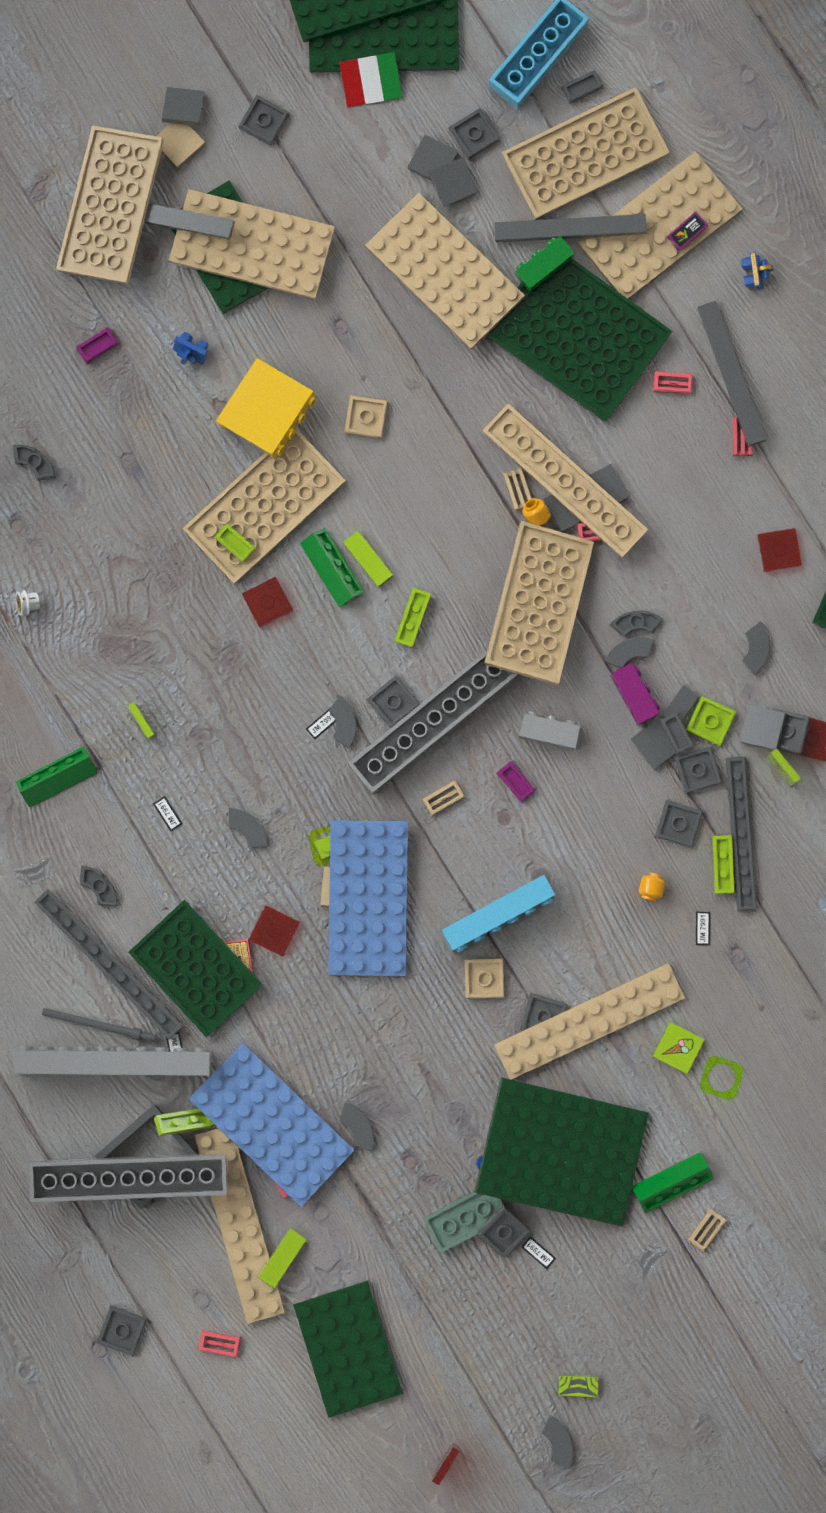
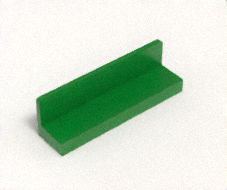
[300,528,364,607]
[16,746,97,807]
[632,1153,714,1213]

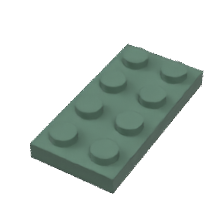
[423,1191,503,1253]

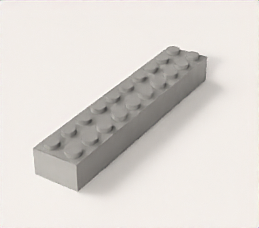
[348,650,520,795]
[14,1046,212,1076]
[29,1153,228,1202]

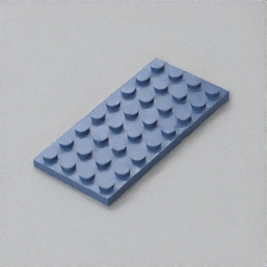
[328,820,408,976]
[188,1043,354,1207]

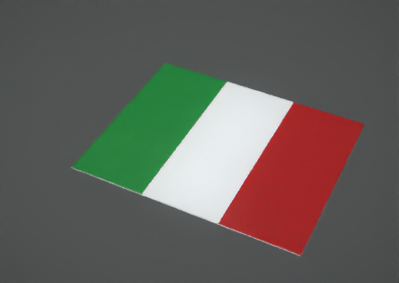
[339,52,403,107]

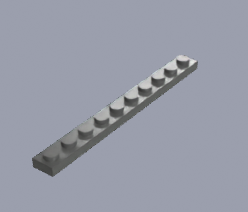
[34,889,183,1040]

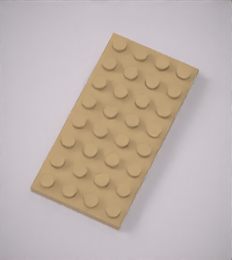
[501,87,670,220]
[56,125,164,284]
[578,151,742,299]
[169,189,335,300]
[365,193,525,350]
[182,429,346,585]
[484,521,594,685]

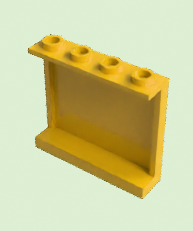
[216,358,316,460]

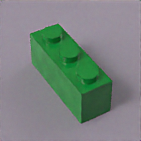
[515,236,574,293]

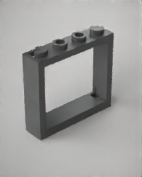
[95,1104,197,1209]

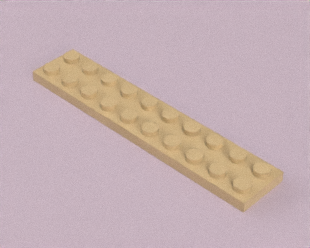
[482,404,648,558]
[494,963,685,1080]
[194,1128,285,1324]

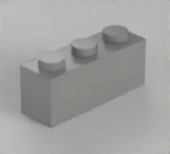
[519,712,580,750]

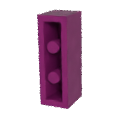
[610,663,660,726]

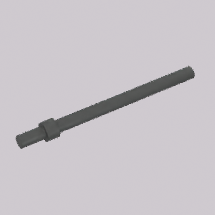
[42,1008,156,1042]

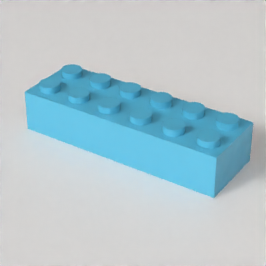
[488,0,589,110]
[441,875,555,953]

